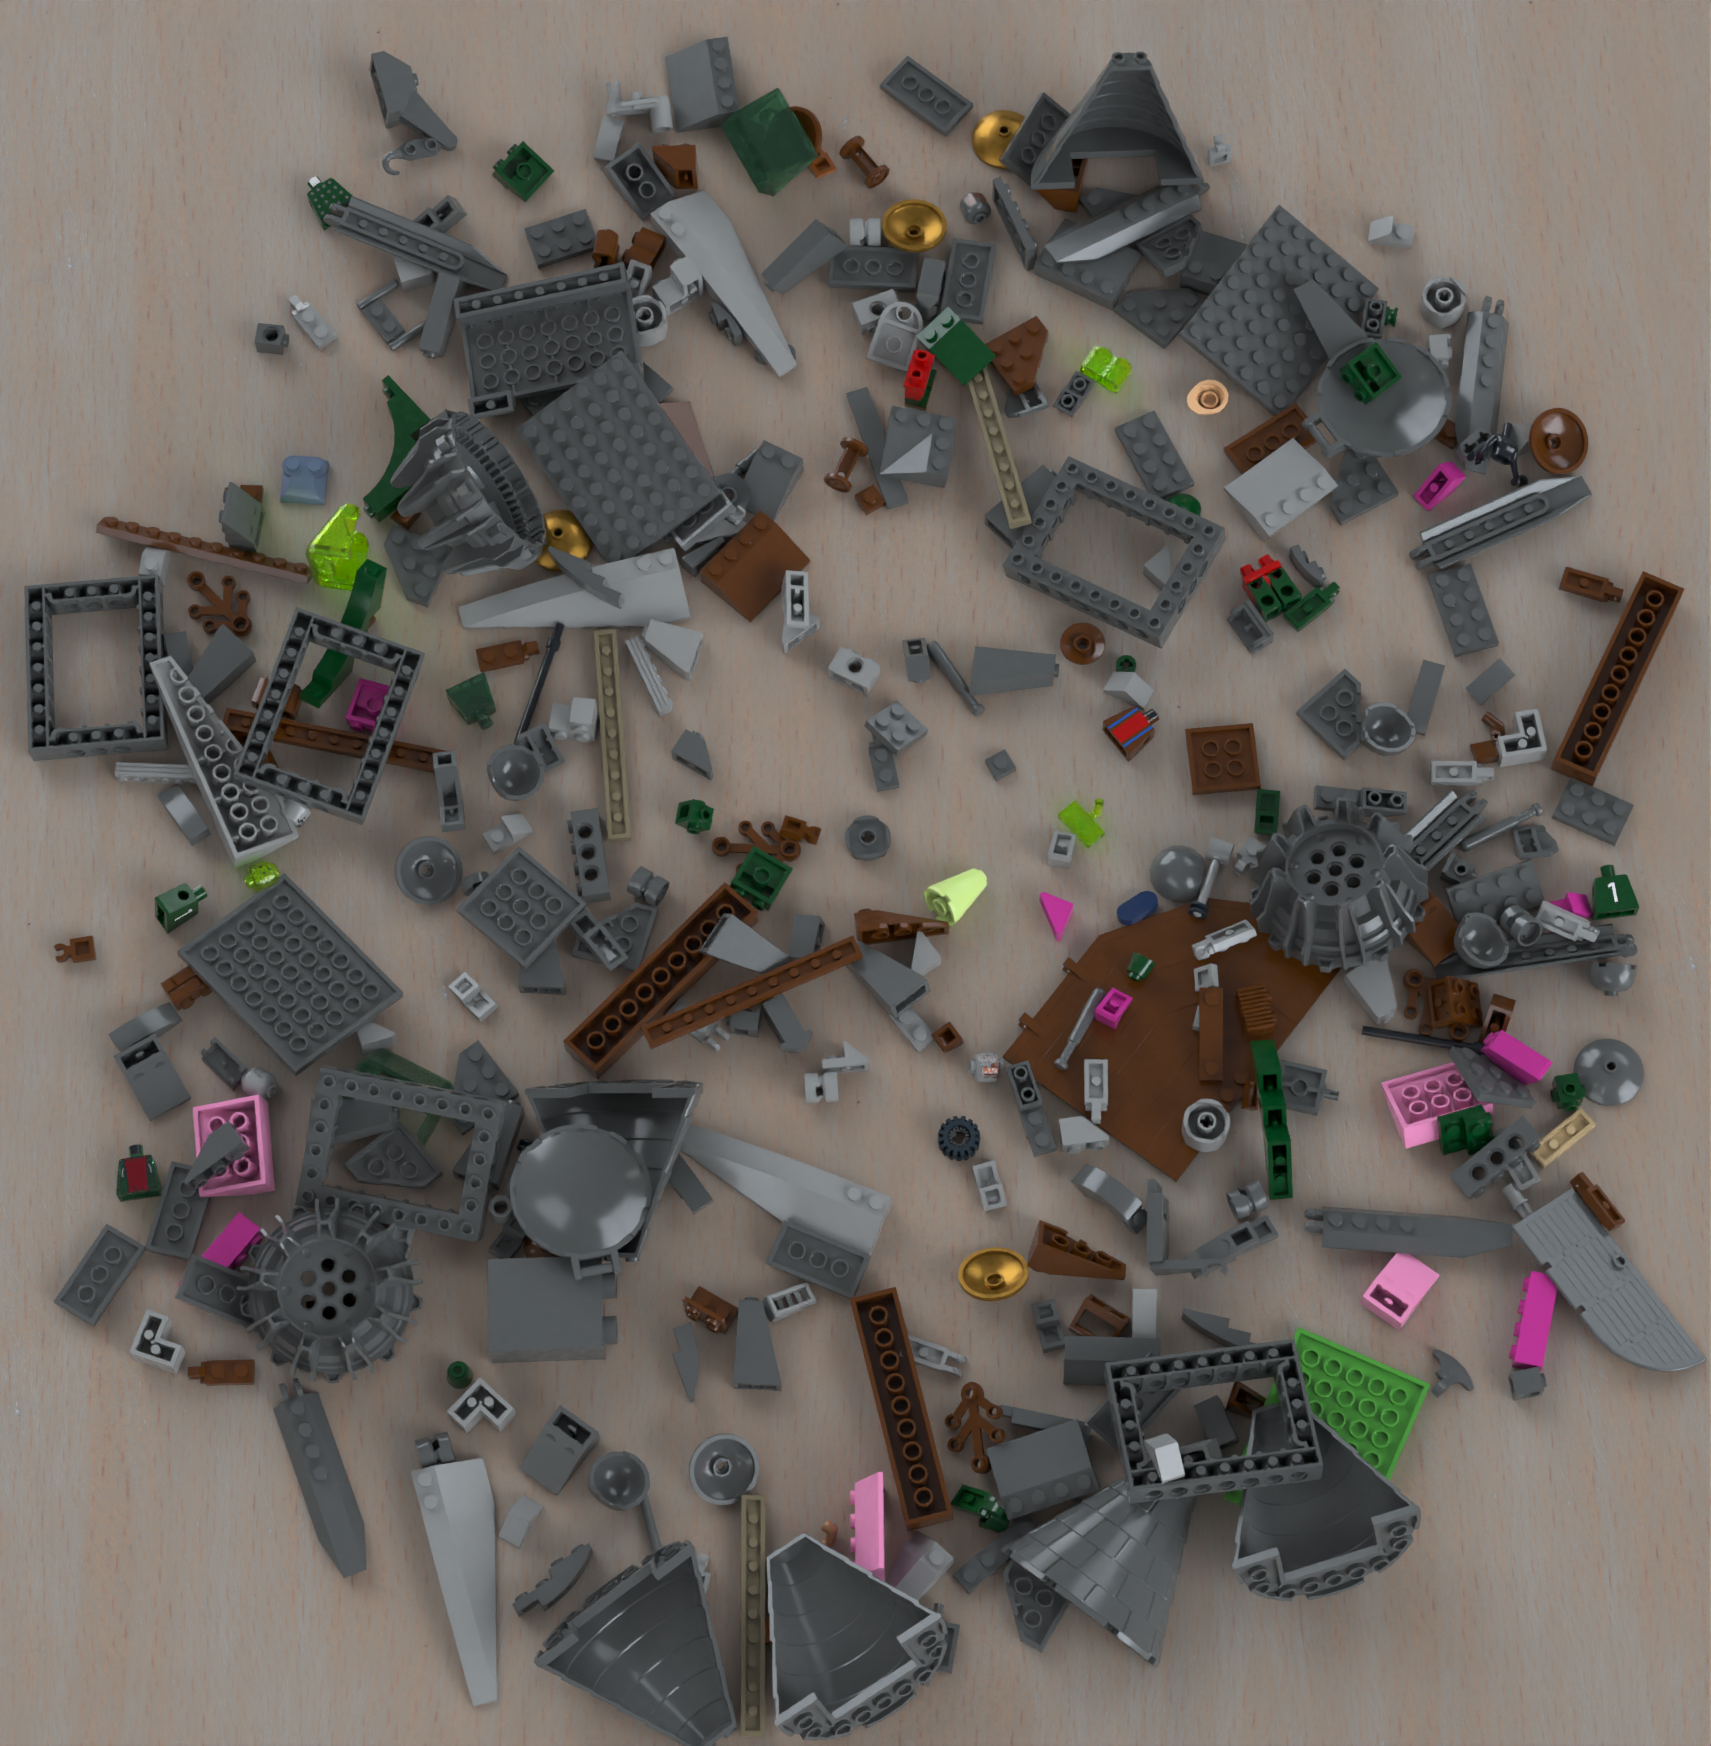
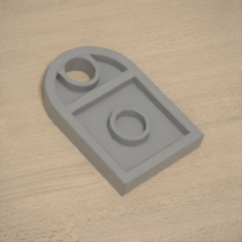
[866,302,923,373]

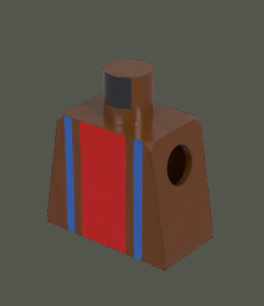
[1102,706,1159,762]

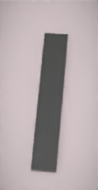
[846,387,908,510]

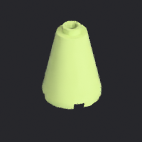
[923,868,987,927]

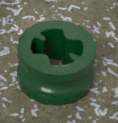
[1384,306,1398,327]
[1116,655,1136,672]

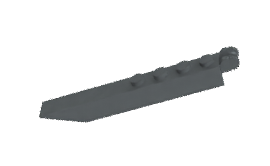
[1044,182,1210,263]
[323,196,507,291]
[1454,296,1509,475]
[1409,476,1592,571]
[1352,789,1488,888]
[1433,923,1638,979]
[1304,1206,1513,1258]
[273,1378,367,1578]

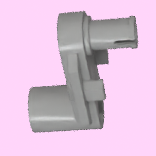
[605,81,673,133]

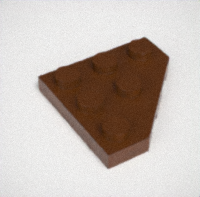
[985,316,1049,397]

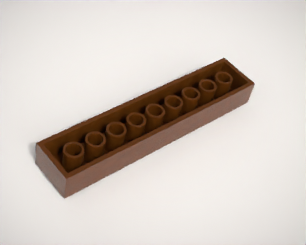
[1551,571,1684,786]
[563,882,759,1079]
[850,1287,954,1531]

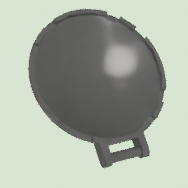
[1301,337,1451,459]
[510,1124,652,1281]

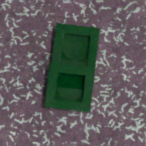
[1254,789,1280,835]

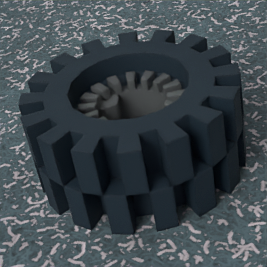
[938,1116,980,1161]

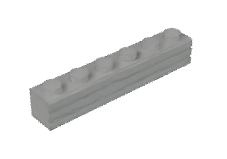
[625,636,674,717]
[115,762,197,785]

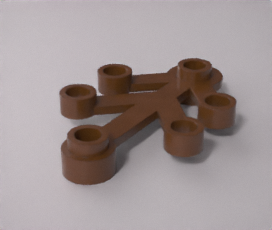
[187,571,252,637]
[712,820,801,873]
[1403,969,1469,1042]
[945,1382,1006,1474]

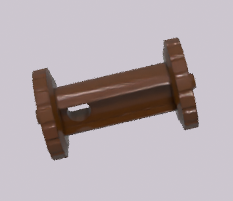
[839,136,890,189]
[823,437,869,493]

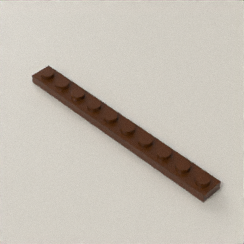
[96,517,315,584]
[223,708,446,773]
[641,936,863,1049]

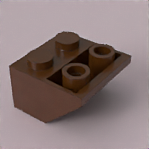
[652,143,698,190]

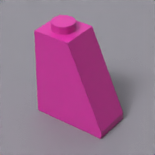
[1481,1030,1552,1085]

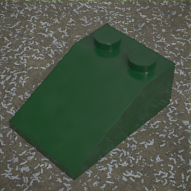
[916,307,996,386]

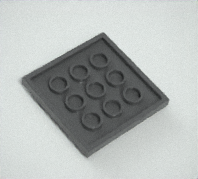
[456,846,587,970]

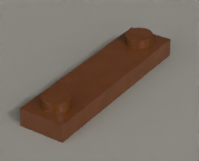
[1199,987,1223,1081]

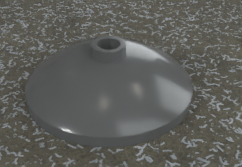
[395,836,463,905]
[1573,1039,1644,1106]
[688,1433,759,1505]

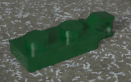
[1283,582,1340,632]
[950,1484,1005,1518]

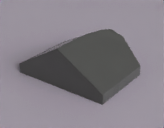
[1004,381,1049,418]
[515,722,565,772]
[1512,825,1559,860]

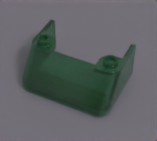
[342,1048,454,1147]

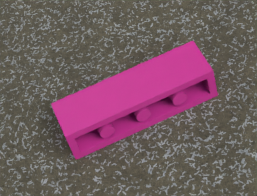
[178,1212,263,1285]
[1509,1271,1557,1371]

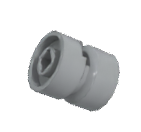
[850,218,881,246]
[805,1072,839,1103]

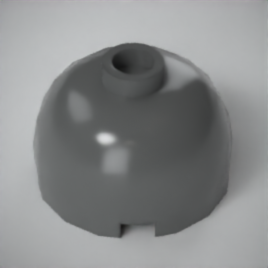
[1589,962,1637,996]

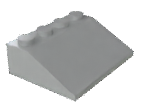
[1224,438,1338,542]

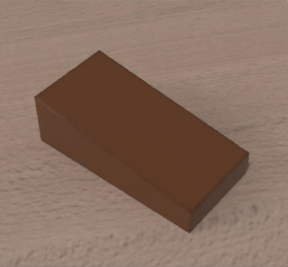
[1241,1079,1259,1111]

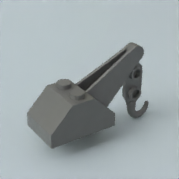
[369,51,458,175]

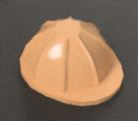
[1187,380,1229,415]

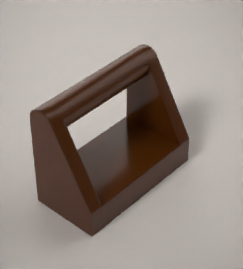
[1068,1294,1131,1337]

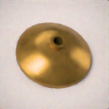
[972,110,1025,169]
[882,199,947,253]
[534,509,593,572]
[958,1247,1029,1302]

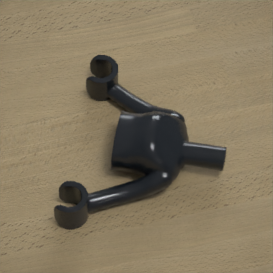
[1467,423,1528,488]

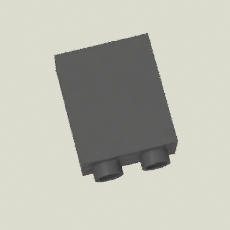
[488,1257,618,1363]

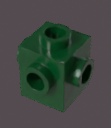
[675,799,714,834]
[1550,1073,1586,1111]

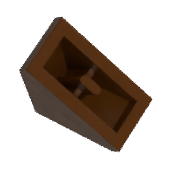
[1226,1381,1266,1419]

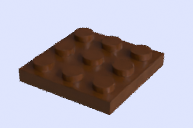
[1185,723,1261,795]

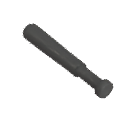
[927,641,985,716]
[1459,803,1543,852]
[1054,988,1106,1071]

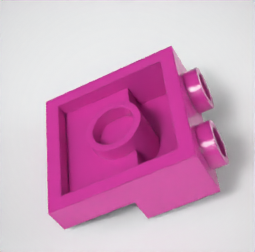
[345,678,390,734]

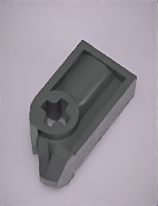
[913,258,946,321]
[762,993,813,1053]

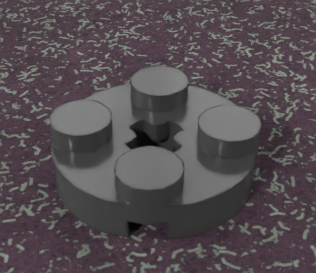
[845,815,891,861]

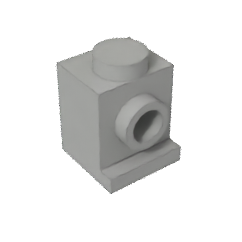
[1426,334,1452,369]

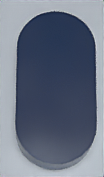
[1117,891,1158,925]

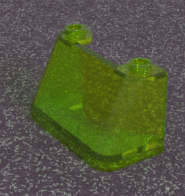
[306,503,370,592]

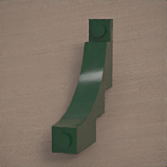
[363,375,430,522]
[299,559,387,709]
[1250,1039,1293,1200]

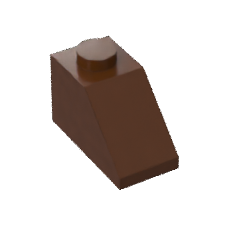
[1478,993,1516,1045]

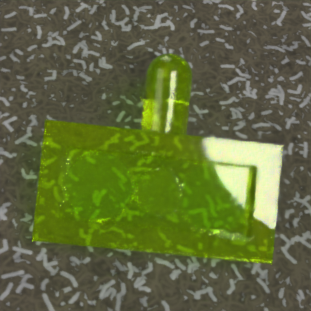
[1058,798,1105,849]

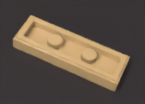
[1528,1107,1596,1169]

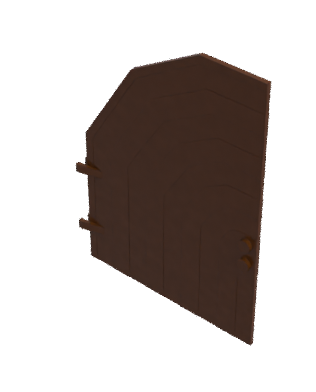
[1003,898,1342,1182]

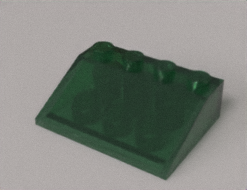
[720,88,818,196]

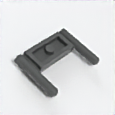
[357,279,426,351]

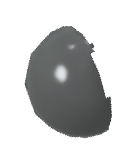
[1360,702,1416,756]
[487,744,544,801]
[1150,845,1205,901]
[1454,912,1509,969]
[589,1451,650,1511]

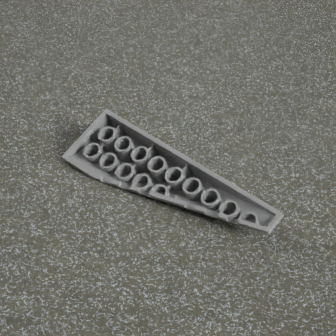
[650,190,797,378]
[459,548,691,629]
[149,656,299,868]
[680,1124,892,1255]
[411,1458,497,1707]

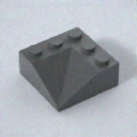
[879,406,957,488]

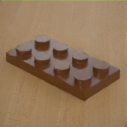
[1223,403,1317,475]

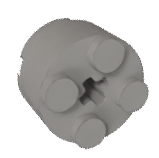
[1420,276,1466,329]
[633,295,668,346]
[1182,1099,1230,1152]

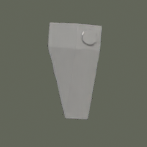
[887,1531,954,1601]

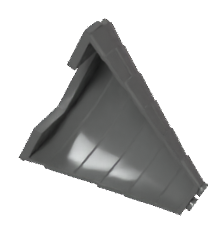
[1031,51,1204,190]
[525,1079,703,1262]
[1231,1402,1421,1601]
[1000,1460,1197,1667]
[766,1533,948,1741]
[534,1540,737,1746]

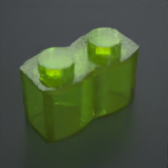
[1080,346,1132,394]

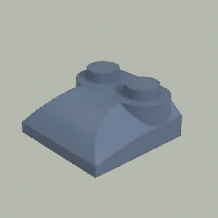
[280,456,330,505]

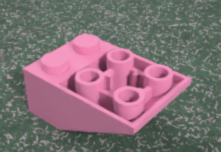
[1360,1253,1440,1331]

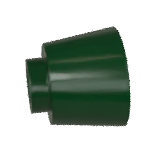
[1126,952,1155,982]
[447,1361,473,1389]
[979,1512,1010,1533]

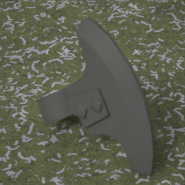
[1431,1349,1474,1398]

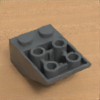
[219,482,265,553]
[114,1033,191,1121]
[519,1405,600,1496]

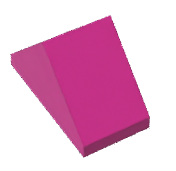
[1039,892,1074,941]

